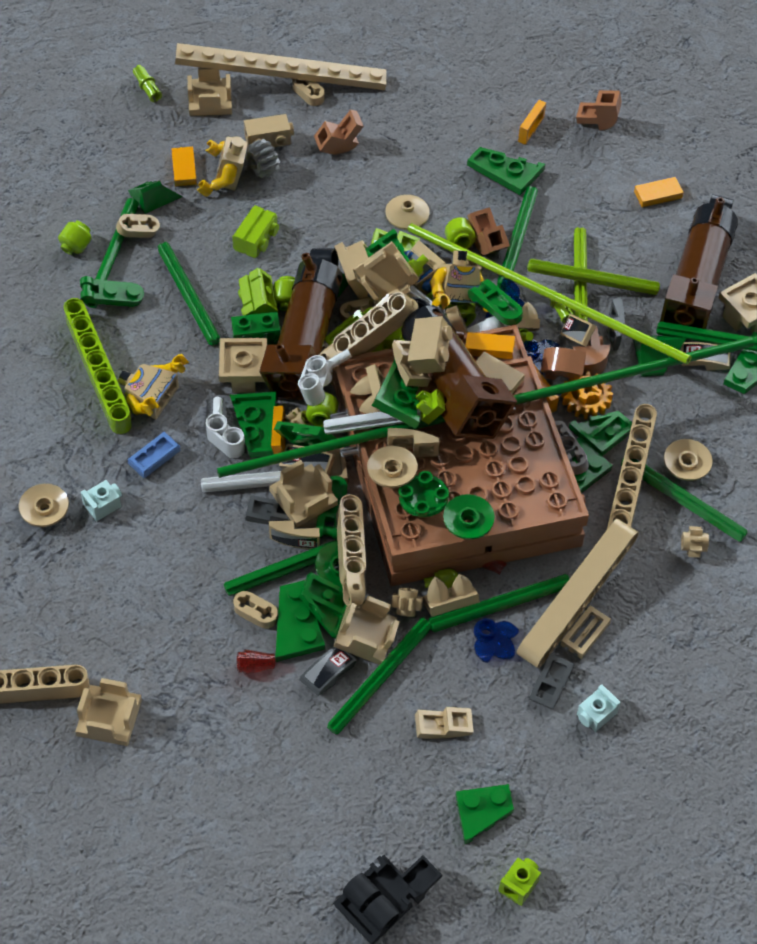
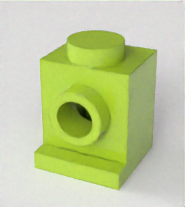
[498,858,541,906]

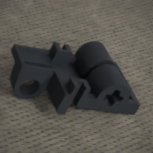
[333,855,442,944]

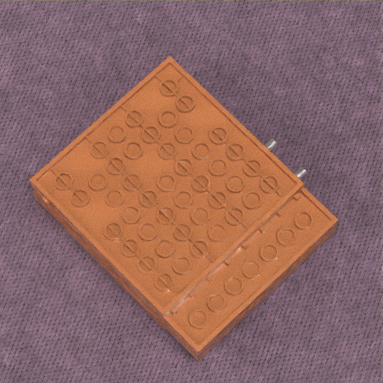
[330,325,589,586]

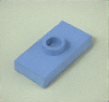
[127,432,181,478]

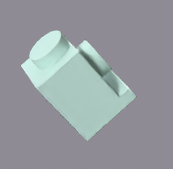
[81,480,122,522]
[577,684,620,732]

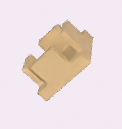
[187,67,232,116]
[334,241,369,300]
[354,241,419,302]
[718,273,757,333]
[219,338,267,393]
[269,460,338,528]
[333,596,400,665]
[75,678,142,746]

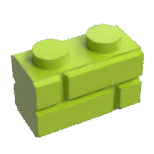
[232,205,279,258]
[238,268,278,316]

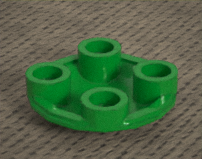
[398,471,449,518]

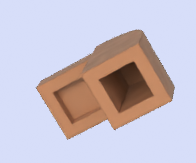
[576,90,622,130]
[314,109,364,155]
[467,207,510,255]
[572,327,610,376]
[541,347,586,380]

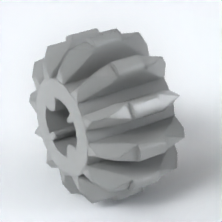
[246,139,280,178]

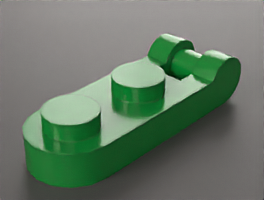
[80,276,144,307]
[468,279,523,326]
[316,476,347,540]

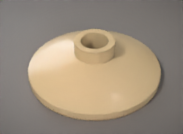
[386,195,429,230]
[664,439,712,481]
[367,446,418,488]
[19,484,69,527]

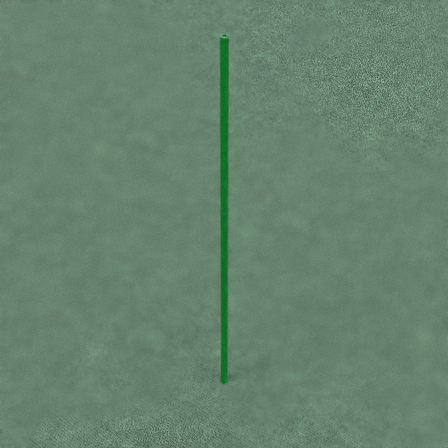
[217,337,754,478]

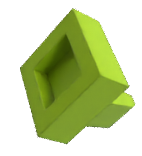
[416,389,445,425]

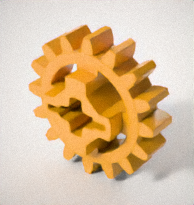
[561,371,613,419]

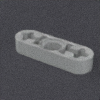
[555,421,589,475]

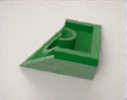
[128,180,183,214]
[633,335,687,377]

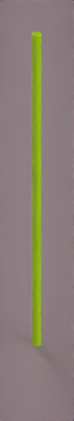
[408,223,692,365]

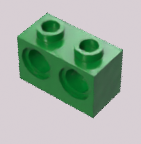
[231,312,280,345]

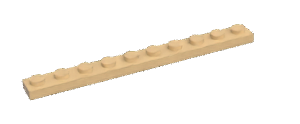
[175,43,386,90]

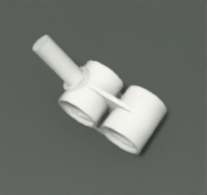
[298,349,352,406]
[206,397,245,458]

